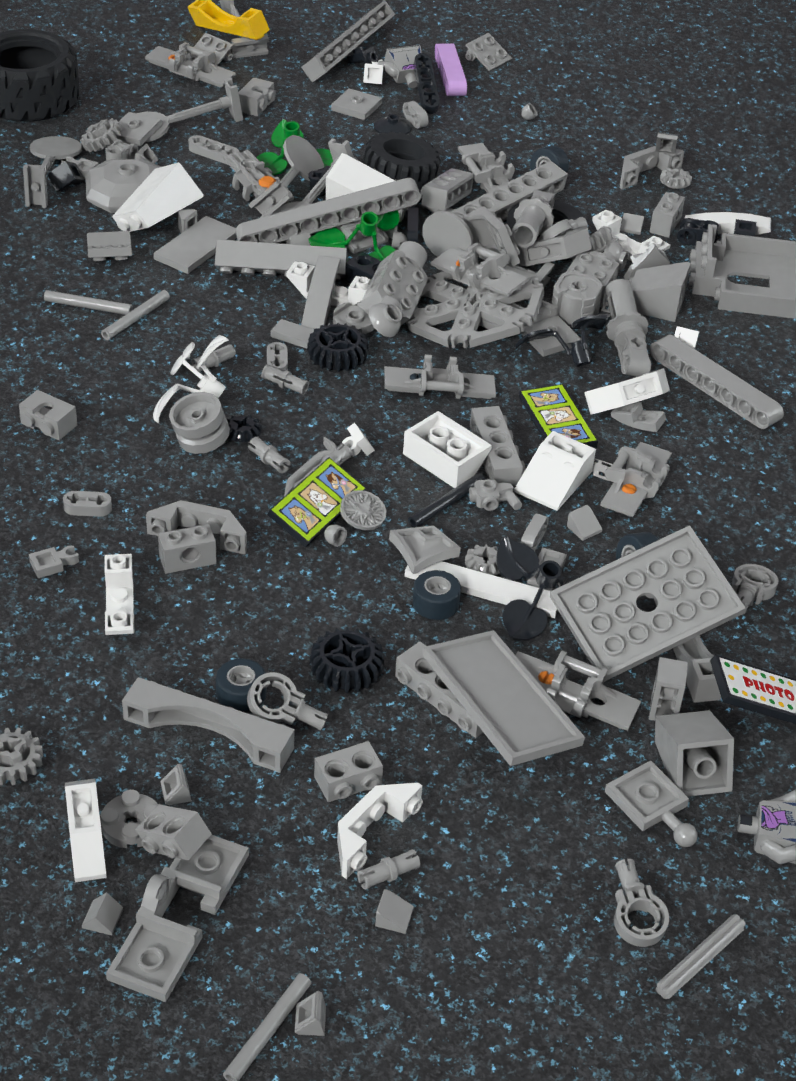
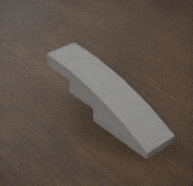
[655,132,678,154]
[301,256,340,329]

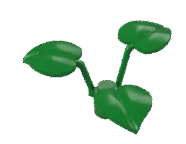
[256,119,333,176]
[309,210,399,261]

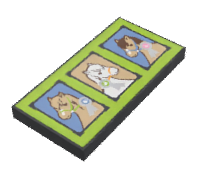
[519,384,598,448]
[267,457,367,548]

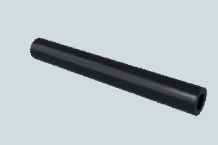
[408,473,486,528]

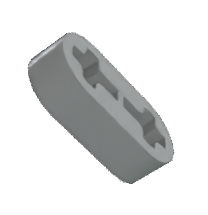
[403,101,429,129]
[267,342,288,371]
[63,491,112,517]
[521,513,549,551]

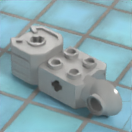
[552,240,628,325]

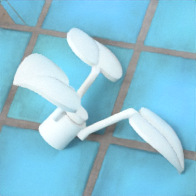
[153,335,229,423]

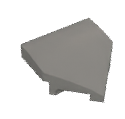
[624,243,670,281]

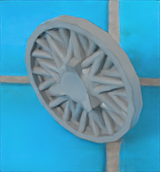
[340,490,386,530]

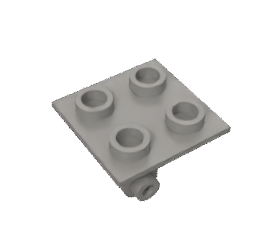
[187,33,234,66]
[465,33,512,71]
[563,226,619,261]

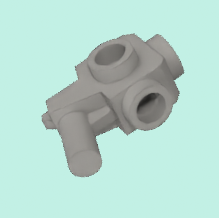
[469,479,522,511]

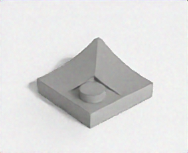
[389,525,461,574]

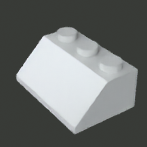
[403,411,492,488]

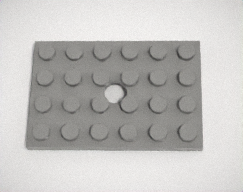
[550,525,746,682]

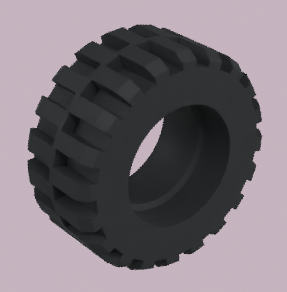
[362,132,441,193]

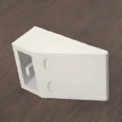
[514,431,596,511]

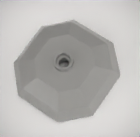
[85,158,161,213]

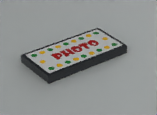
[710,654,796,724]

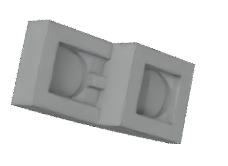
[611,402,666,432]

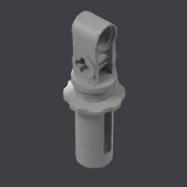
[511,190,555,248]
[605,279,651,377]

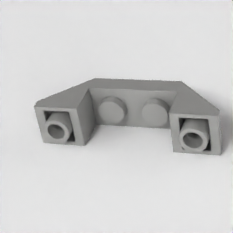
[620,146,684,189]
[512,228,592,266]
[146,500,247,554]

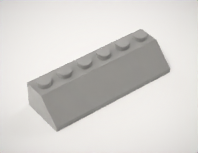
[215,239,348,281]

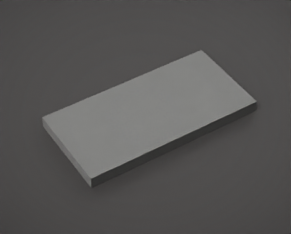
[422,630,585,766]

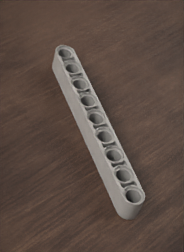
[236,178,421,243]

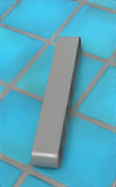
[650,335,784,429]

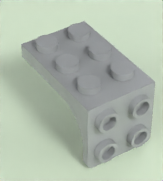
[461,206,520,266]

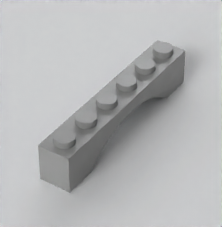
[654,598,721,703]
[122,677,295,773]

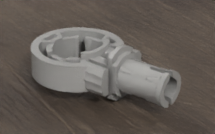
[537,217,588,241]
[732,564,778,615]
[247,672,328,730]
[614,859,669,947]

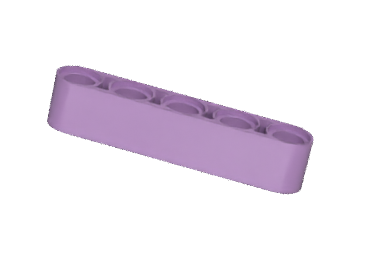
[435,43,467,96]

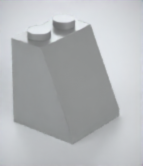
[629,262,691,322]
[655,710,734,797]

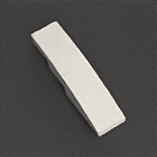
[685,212,771,235]

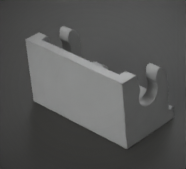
[341,220,389,254]

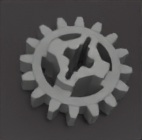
[80,118,122,152]
[0,728,43,785]

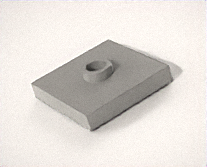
[331,88,382,120]
[116,112,162,146]
[520,315,582,357]

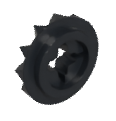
[226,414,262,442]

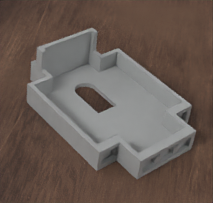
[689,224,796,319]

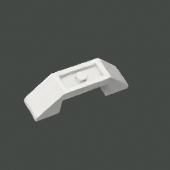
[592,210,670,261]
[286,261,371,307]
[584,368,670,414]
[105,554,135,635]
[65,779,107,882]
[337,783,423,879]

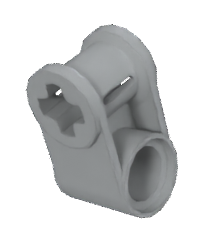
[106,139,138,160]

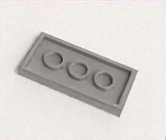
[154,216,237,274]

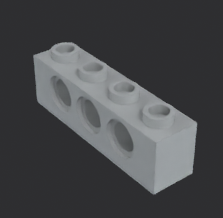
[420,168,474,211]
[470,406,525,486]
[395,642,483,738]

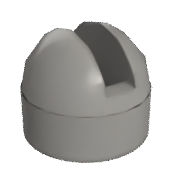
[521,103,538,120]
[392,231,407,249]
[324,525,347,547]

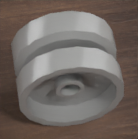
[169,392,230,454]

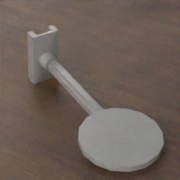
[219,0,269,59]
[136,78,243,142]
[249,135,324,218]
[23,136,82,208]
[270,138,354,226]
[422,211,555,301]

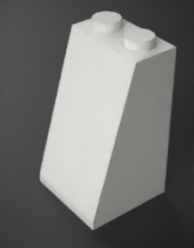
[326,153,408,222]
[112,162,204,232]

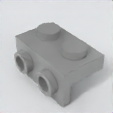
[87,231,132,261]

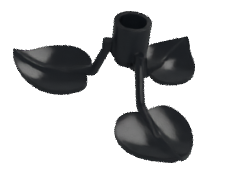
[516,314,610,367]
[496,536,582,640]

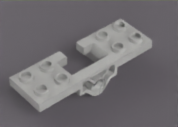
[106,835,249,1002]

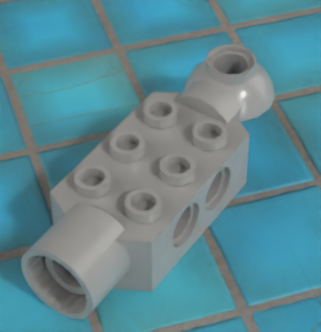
[361,241,428,337]

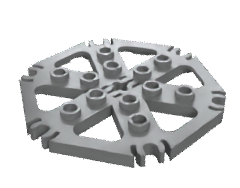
[405,262,544,348]

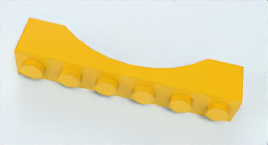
[188,0,270,40]

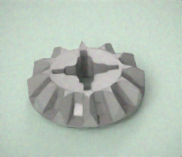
[660,167,692,189]
[465,544,500,575]

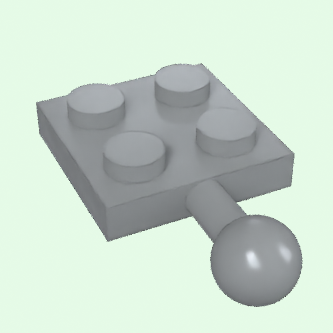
[605,761,698,847]

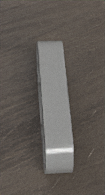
[188,135,239,165]

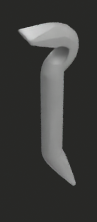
[284,437,338,496]

